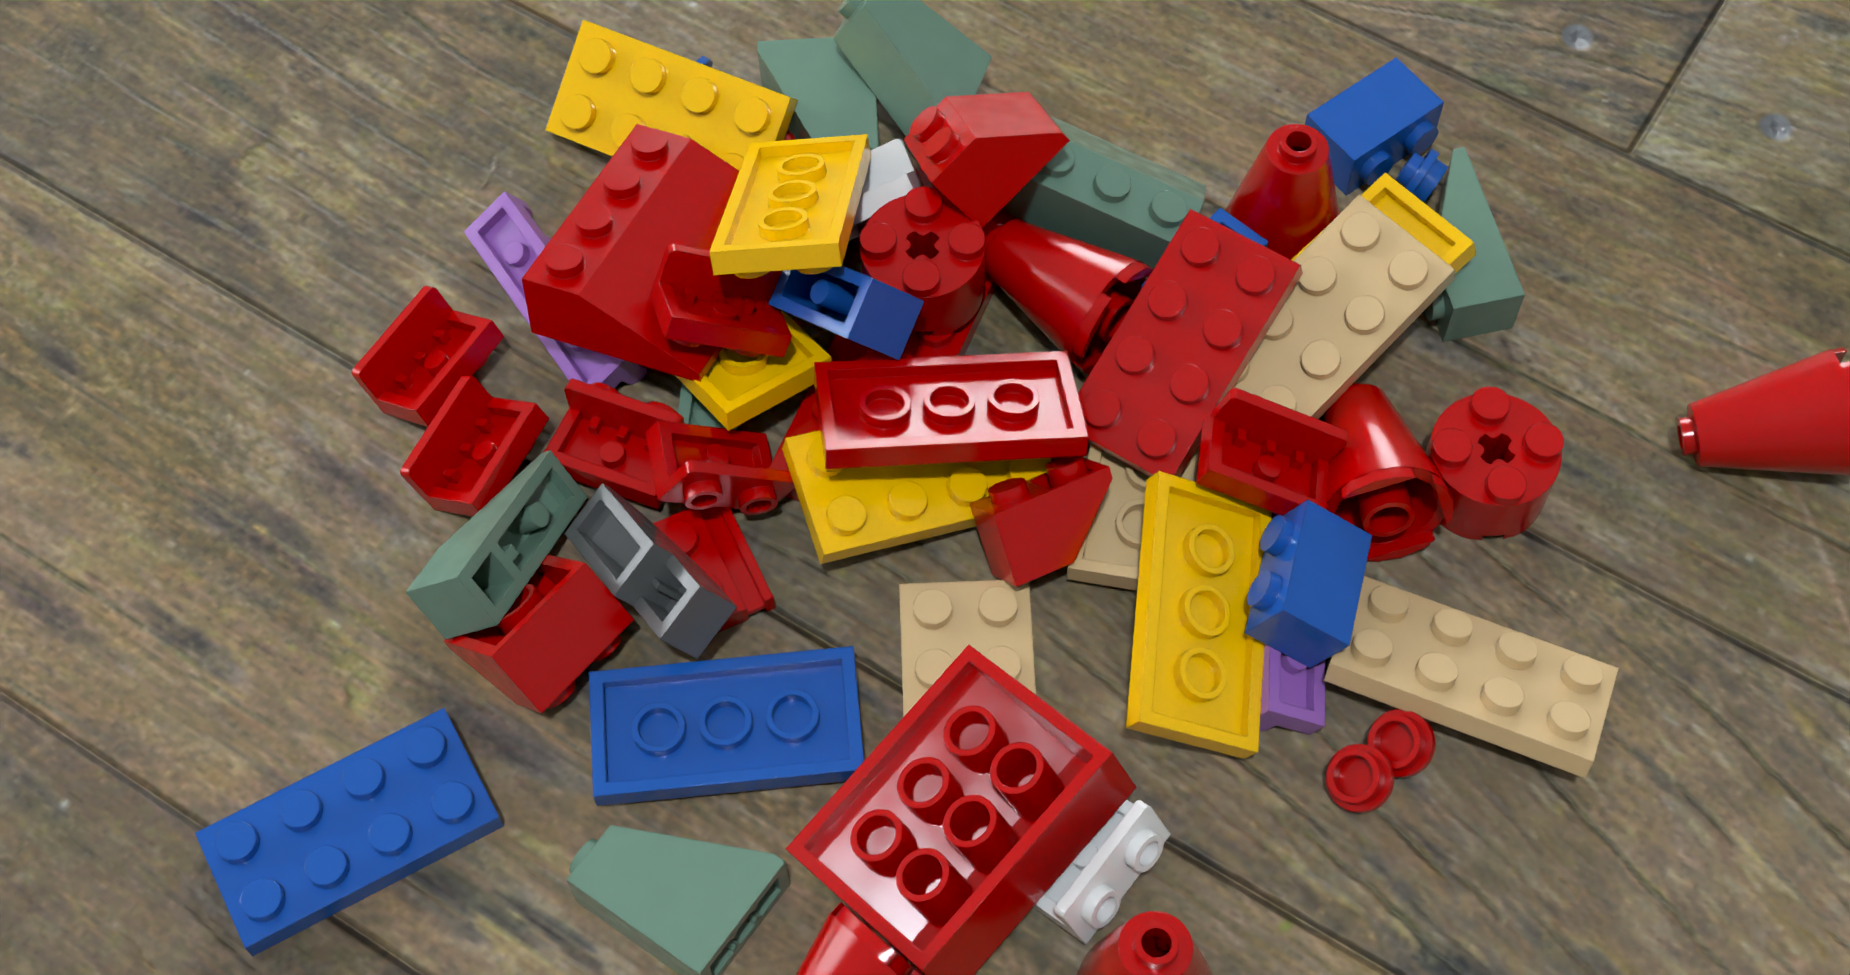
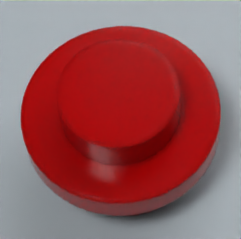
[1367,709,1436,778]
[1326,744,1395,813]

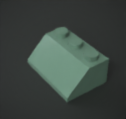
[1001,116,1206,269]

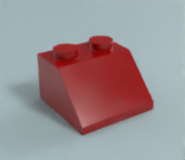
[903,92,1070,228]
[443,554,634,714]

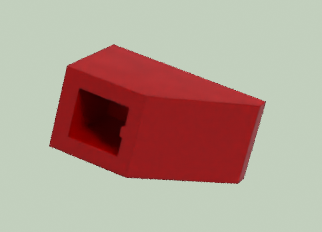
[970,456,1113,587]

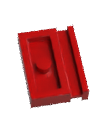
[653,507,775,633]

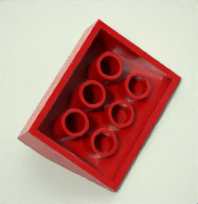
[522,124,739,382]
[785,645,1137,975]

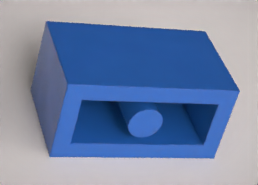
[1305,57,1444,196]
[768,266,924,360]
[1245,499,1372,668]

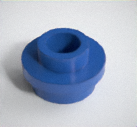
[1395,148,1448,202]

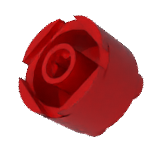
[859,186,985,337]
[1425,386,1564,540]

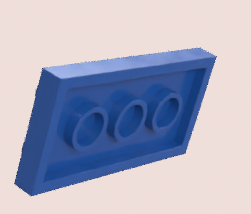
[589,646,864,806]
[195,708,504,957]

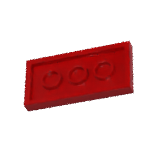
[1078,209,1303,477]
[814,351,1089,469]

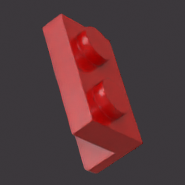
[649,244,792,358]
[352,286,505,427]
[400,375,549,517]
[544,378,685,509]
[1197,388,1347,516]
[645,420,795,515]

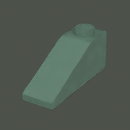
[1423,147,1525,342]
[405,450,587,639]

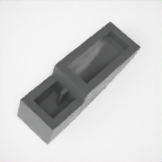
[564,483,737,659]

